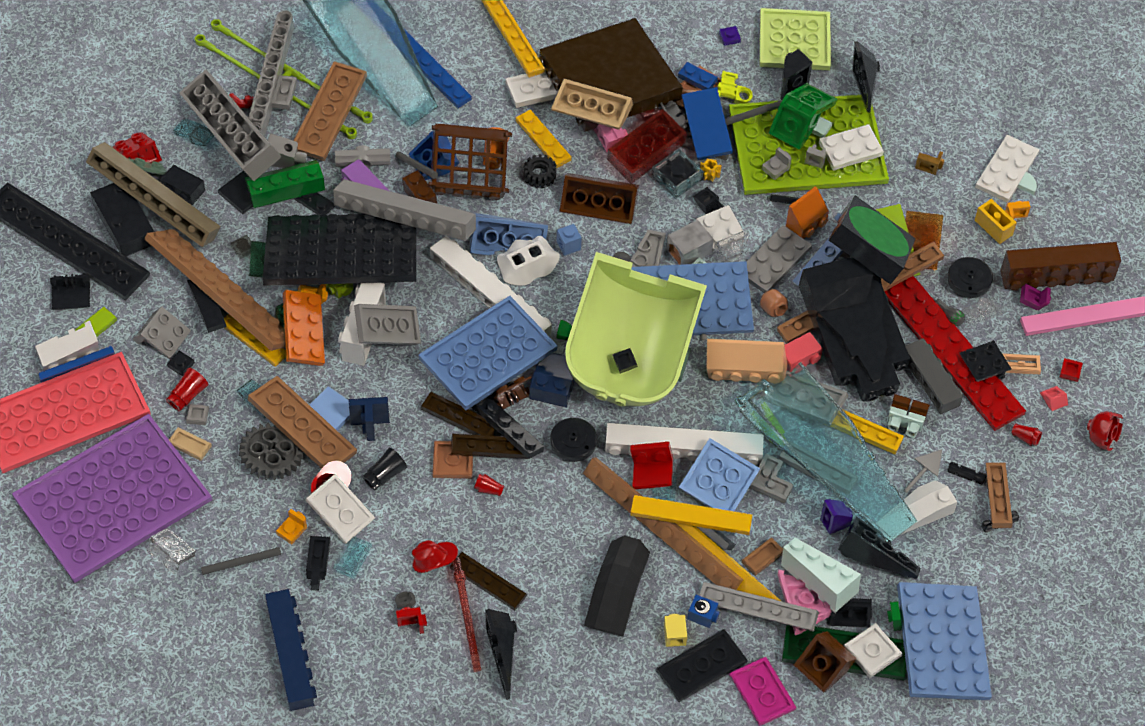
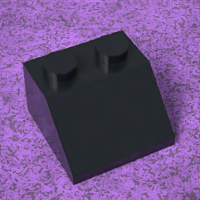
[780,49,813,100]

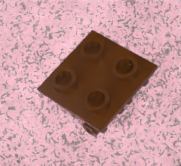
[492,376,531,409]

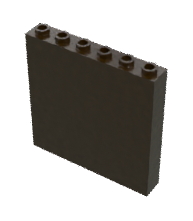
[538,18,683,132]

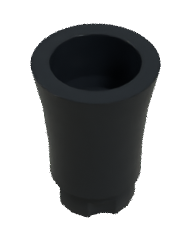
[362,447,407,491]

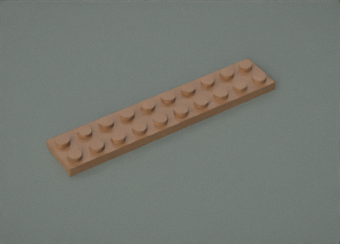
[145,229,286,351]

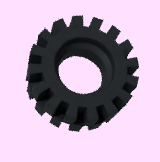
[524,154,556,189]

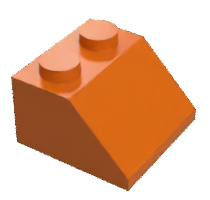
[786,187,829,239]

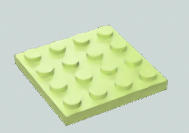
[759,8,831,70]

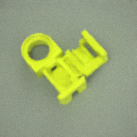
[717,71,753,104]

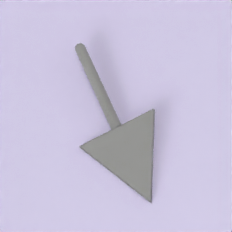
[904,449,942,493]

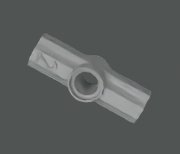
[335,145,391,168]

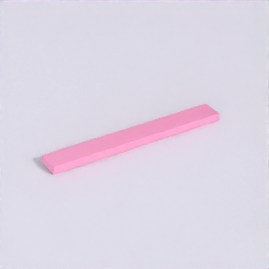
[1020,296,1145,336]

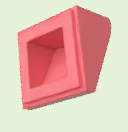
[1040,386,1068,411]

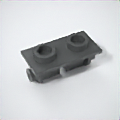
[660,101,689,136]

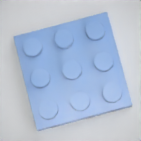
[679,438,760,511]

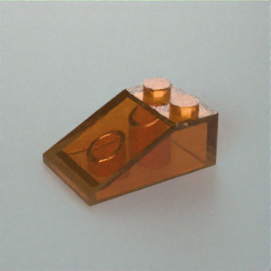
[905,211,944,270]

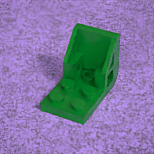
[768,83,838,150]

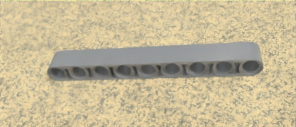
[249,10,294,136]

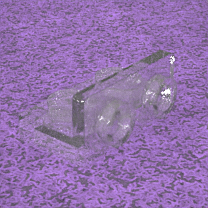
[147,528,196,574]

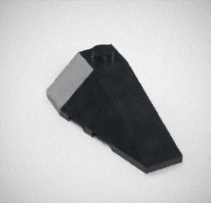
[852,41,880,112]
[838,516,921,579]
[485,609,517,700]

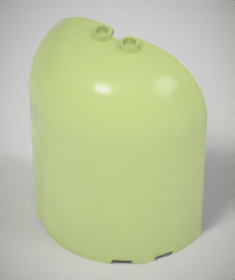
[566,252,707,407]

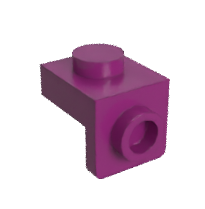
[1020,284,1051,311]

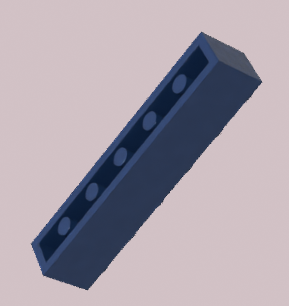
[265,589,317,711]

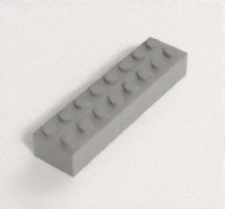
[179,69,282,181]

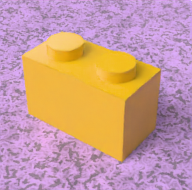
[974,199,1017,244]

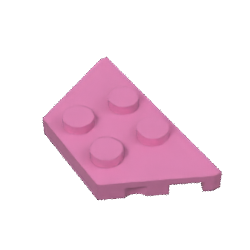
[778,570,831,635]

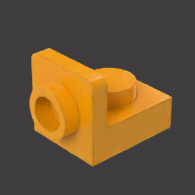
[276,509,307,544]

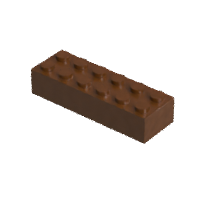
[1000,242,1121,290]

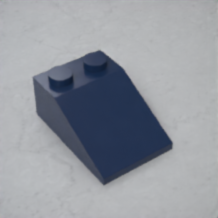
[530,353,575,408]

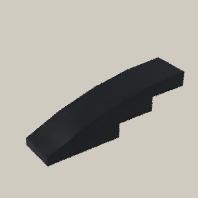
[187,279,226,333]

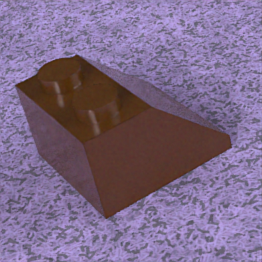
[794,631,857,693]

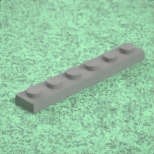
[700,582,819,632]

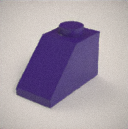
[820,499,853,535]

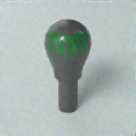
[935,299,965,326]

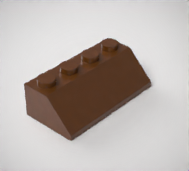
[559,173,639,224]

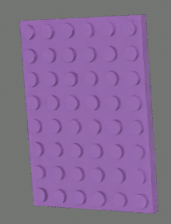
[12,414,212,583]

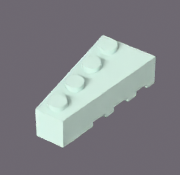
[781,538,861,613]

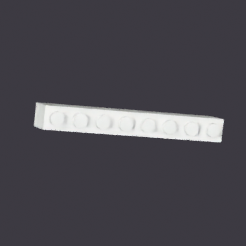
[430,236,552,336]
[605,423,764,465]

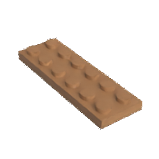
[294,61,367,161]
[248,376,357,469]

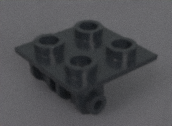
[50,273,90,310]
[959,340,1011,382]

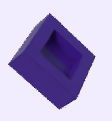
[719,26,741,46]

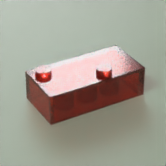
[607,108,687,184]

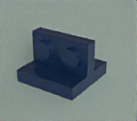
[348,397,390,441]

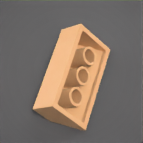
[707,339,787,384]

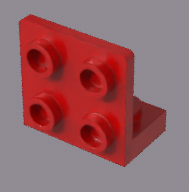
[112,132,162,163]
[630,441,673,489]

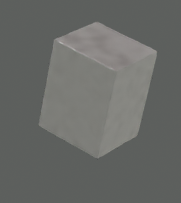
[667,220,714,265]

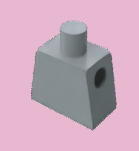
[268,133,307,168]

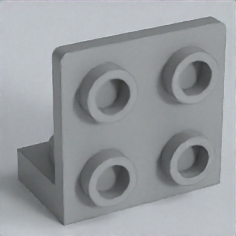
[133,306,191,358]

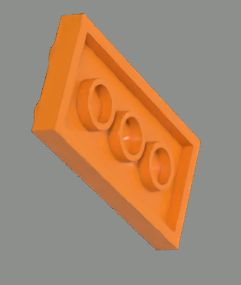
[283,290,325,366]

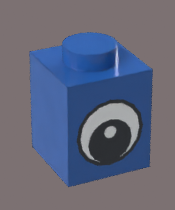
[687,594,720,628]

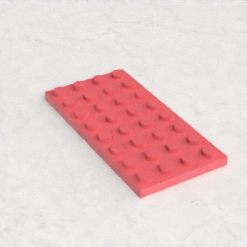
[0,352,151,473]

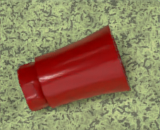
[166,368,209,411]

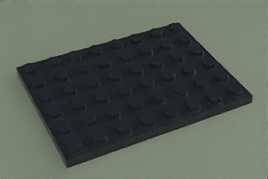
[263,213,417,286]

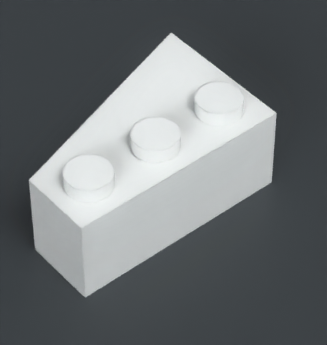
[35,320,99,371]

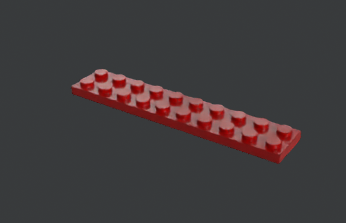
[884,275,1026,431]

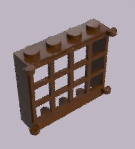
[428,123,512,200]

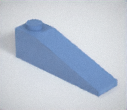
[470,213,548,255]

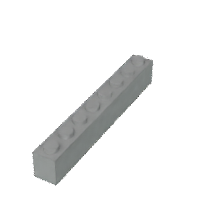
[333,179,476,241]

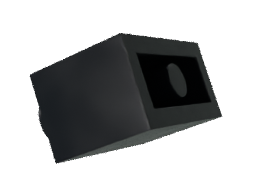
[161,165,205,206]

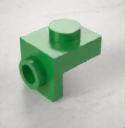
[887,601,902,631]

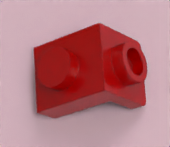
[396,607,427,634]

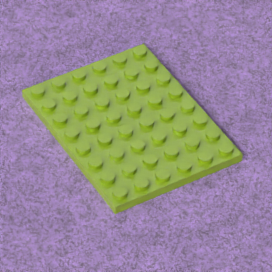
[728,95,889,195]

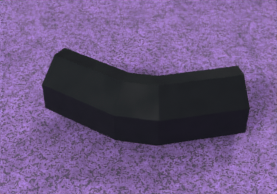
[584,535,650,637]

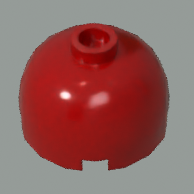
[1087,411,1123,451]

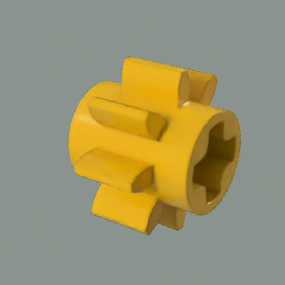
[699,159,722,182]

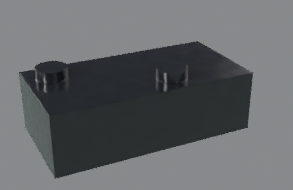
[90,183,154,257]

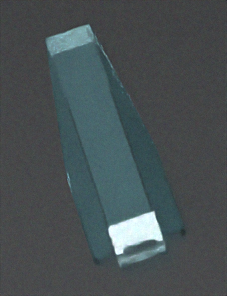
[303,0,438,127]
[735,362,917,543]

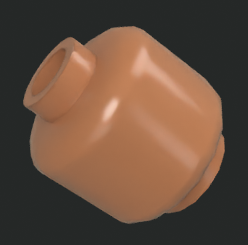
[760,289,788,317]

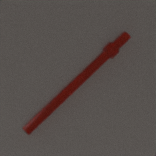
[453,557,482,672]

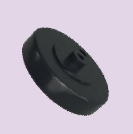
[947,257,993,298]
[550,418,597,462]

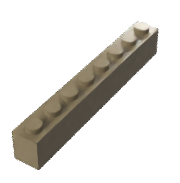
[86,142,221,247]

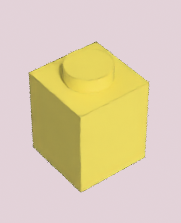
[664,614,687,647]

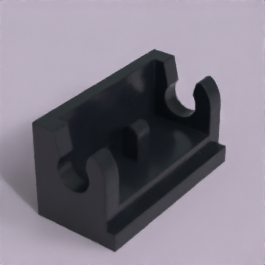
[829,598,872,628]

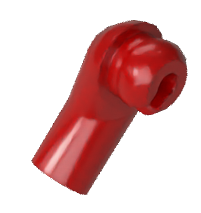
[229,93,254,108]

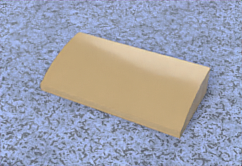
[551,79,633,130]

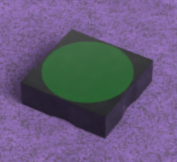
[828,195,916,285]

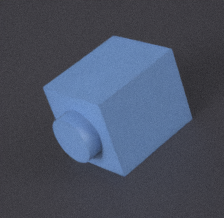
[557,224,582,256]

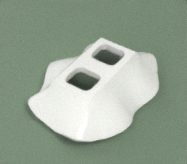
[497,236,560,285]

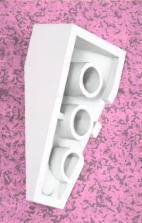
[875,480,957,541]

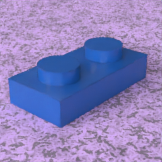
[678,62,718,90]

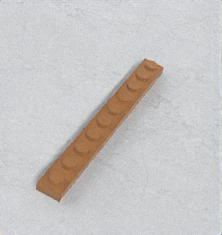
[777,242,944,344]
[583,457,743,590]

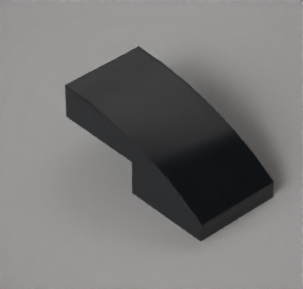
[693,187,725,214]

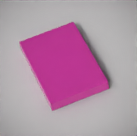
[730,657,796,726]

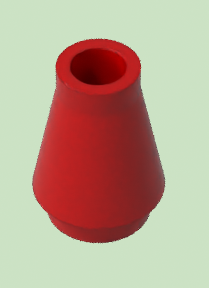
[1011,424,1042,446]
[474,474,504,496]

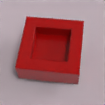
[1059,358,1083,382]

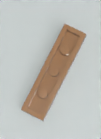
[985,462,1013,528]

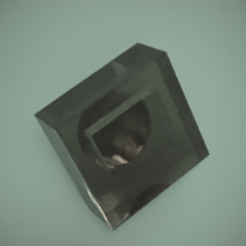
[231,234,257,259]

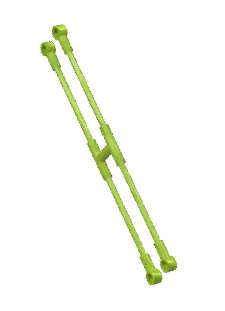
[195,19,373,139]

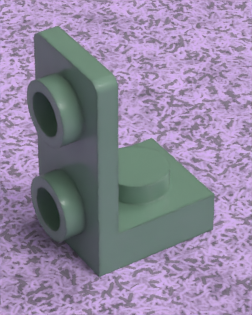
[128,158,167,175]

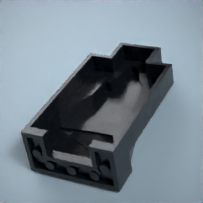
[799,257,910,401]

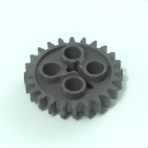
[239,422,303,480]

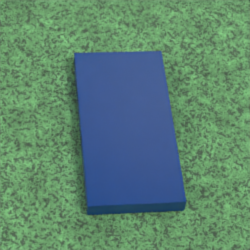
[682,87,733,161]

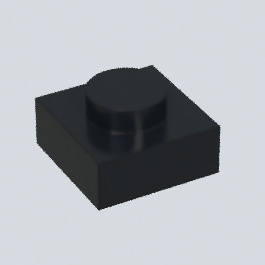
[613,348,638,374]
[167,350,195,376]

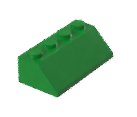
[245,160,325,208]

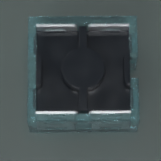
[651,149,704,199]

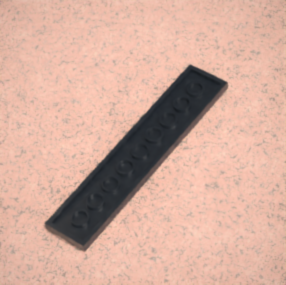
[0,182,150,301]

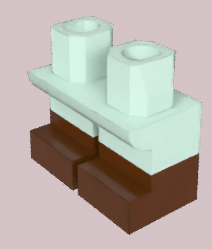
[887,394,930,438]

